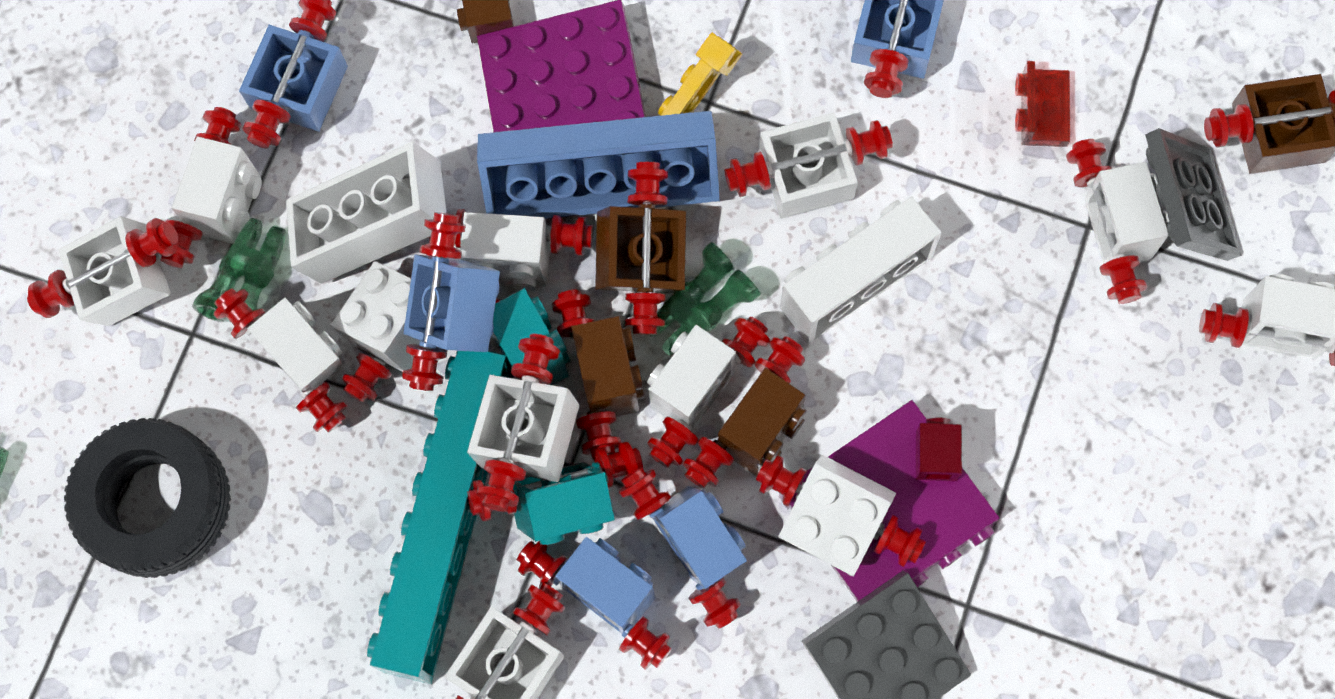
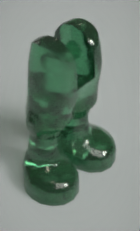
[192,218,286,322]
[649,242,761,356]

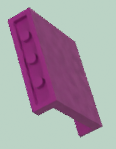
[778,400,999,602]

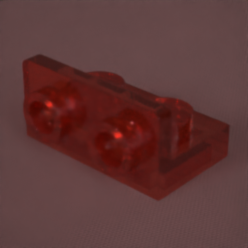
[1015,61,1070,147]

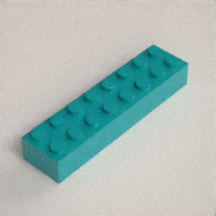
[367,351,514,685]

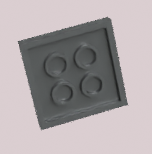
[1145,128,1242,261]
[801,571,971,699]

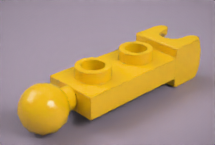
[658,32,742,116]

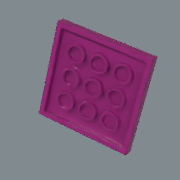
[477,0,646,132]

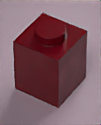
[916,417,962,481]

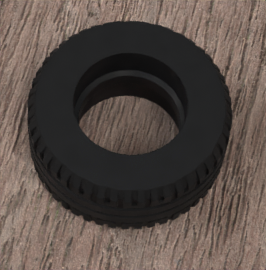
[64,418,231,578]

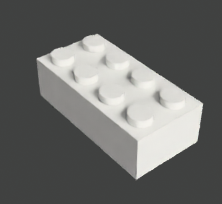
[286,141,446,284]
[780,196,942,345]

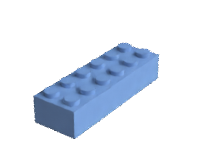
[477,111,720,219]

